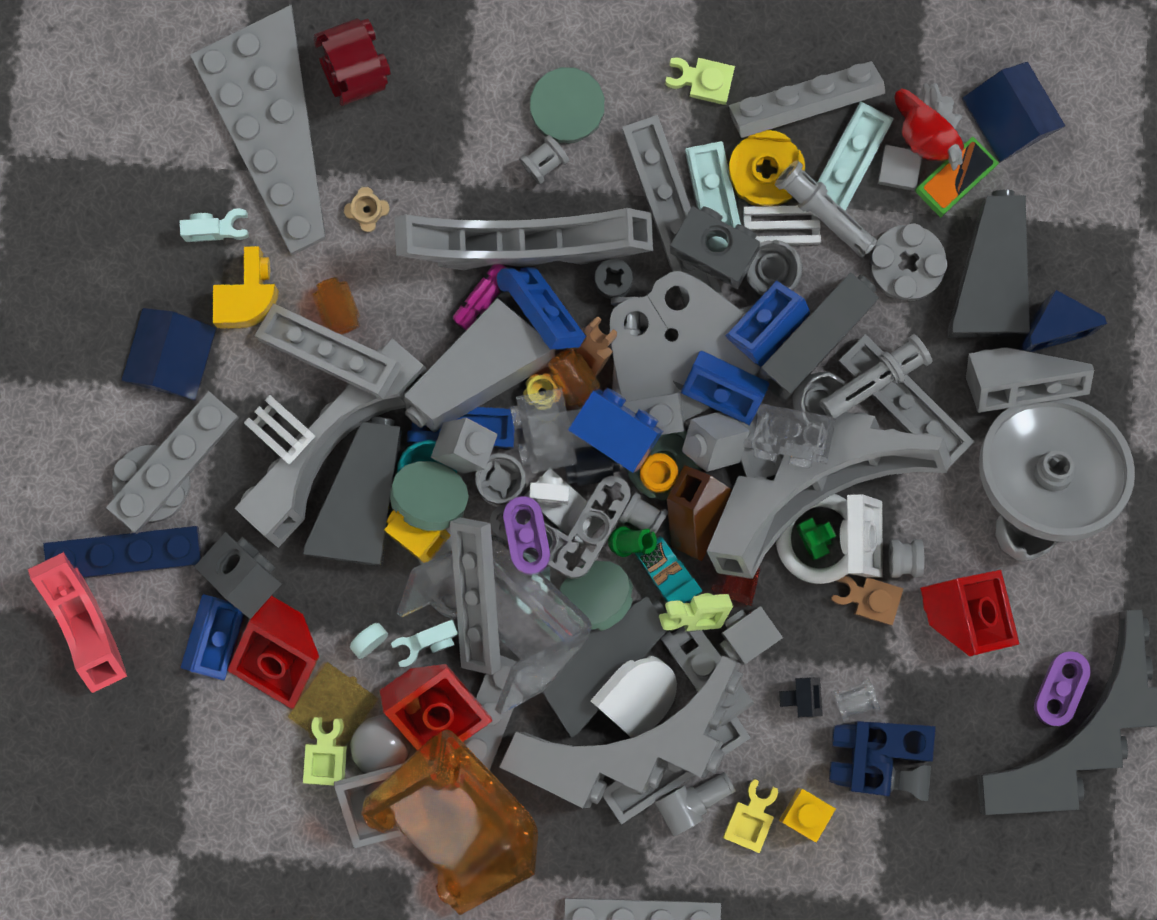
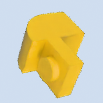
[213,246,279,328]

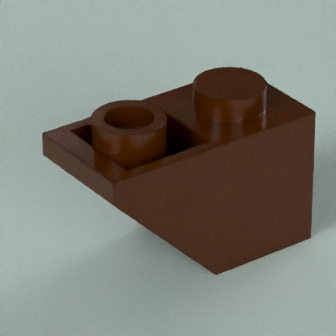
[667,465,732,561]

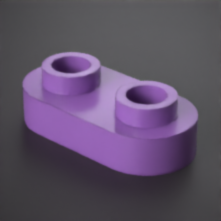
[503,496,550,575]
[1034,651,1090,726]

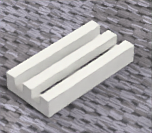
[743,205,821,245]
[244,395,316,464]

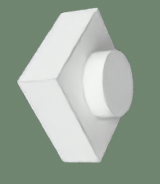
[529,477,570,505]

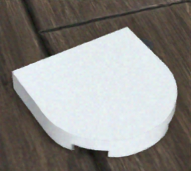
[591,656,677,738]

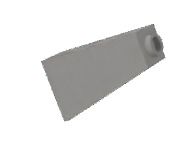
[404,298,555,432]

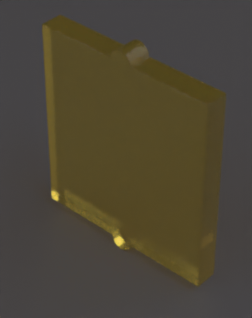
[288,662,379,746]

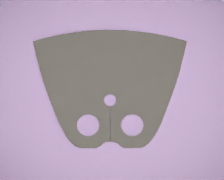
[610,271,780,421]

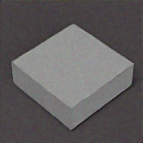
[878,145,922,191]

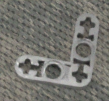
[490,476,631,579]

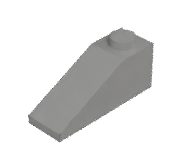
[966,347,1094,413]

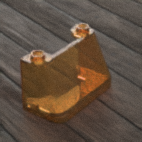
[361,730,538,915]

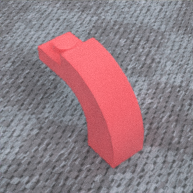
[28,552,127,693]

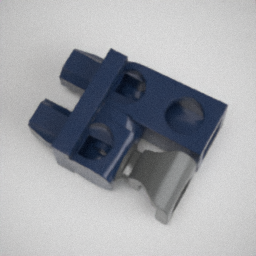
[829,721,936,801]

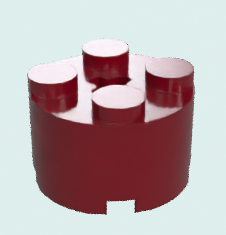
[314,18,391,106]

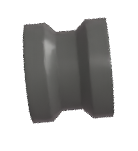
[595,258,633,301]

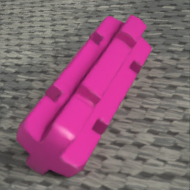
[453,264,506,330]

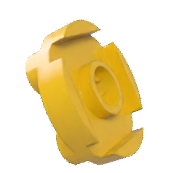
[728,130,805,206]

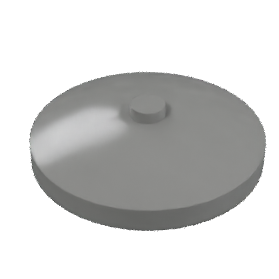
[979,398,1135,542]

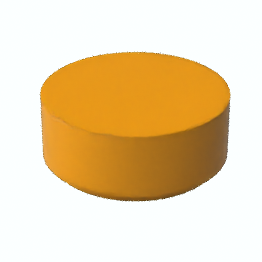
[640,453,678,493]

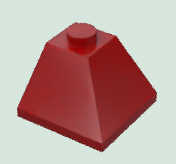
[920,570,1020,656]
[227,596,319,710]
[379,664,493,765]

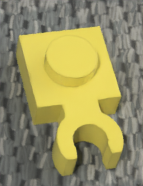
[723,779,778,853]

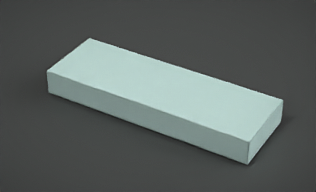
[817,101,894,210]
[685,141,741,252]

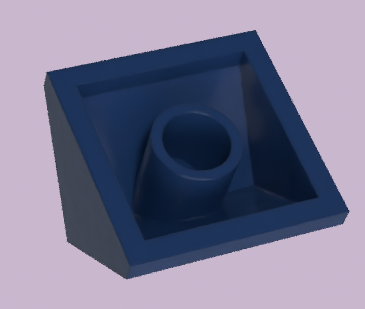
[962,62,1065,163]
[1017,290,1107,352]
[121,308,217,401]

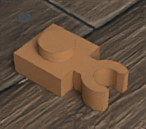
[563,317,617,380]
[831,576,904,626]

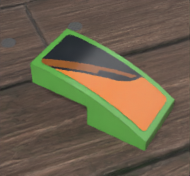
[915,137,999,218]

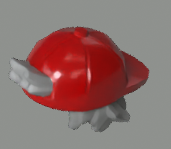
[894,83,964,171]

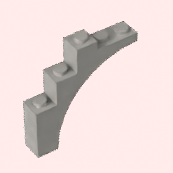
[395,208,653,270]
[707,412,951,579]
[500,656,743,808]

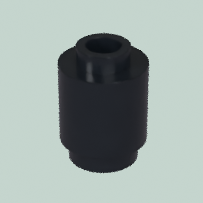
[563,446,620,486]

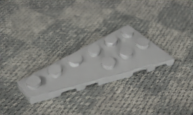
[190,5,326,256]

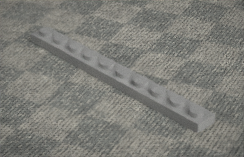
[622,115,782,478]

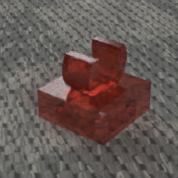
[711,568,760,606]

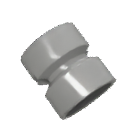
[475,454,526,507]

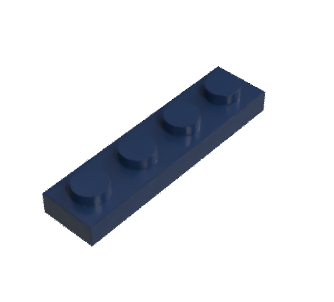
[43,526,202,578]

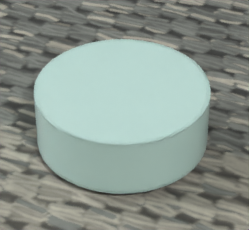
[350,623,388,659]

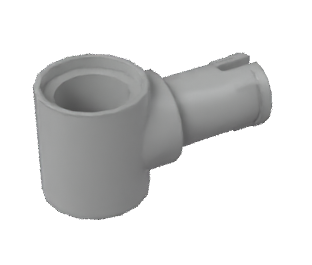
[654,772,735,837]

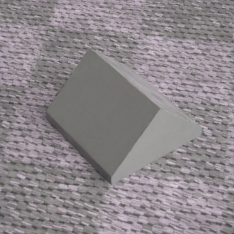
[334,762,429,848]

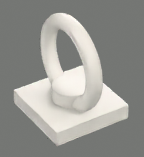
[776,494,883,584]

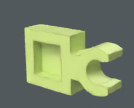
[665,58,735,105]
[659,593,733,631]
[303,717,347,786]

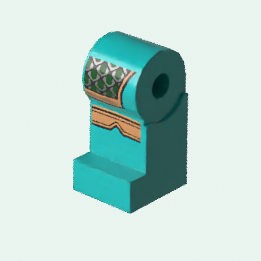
[635,536,703,603]

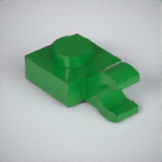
[796,518,836,561]

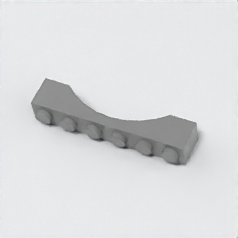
[235,338,428,548]

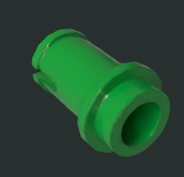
[608,527,657,557]

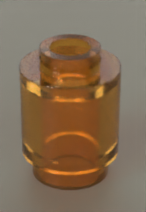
[312,277,360,335]
[547,348,600,407]

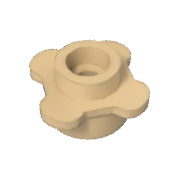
[344,187,390,232]

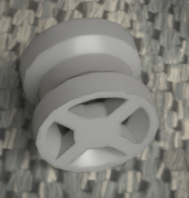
[889,539,924,578]

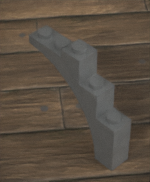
[977,610,1157,815]

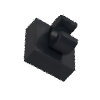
[779,677,823,718]

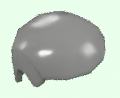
[746,240,803,295]
[792,372,849,430]
[995,514,1057,561]
[350,714,411,774]

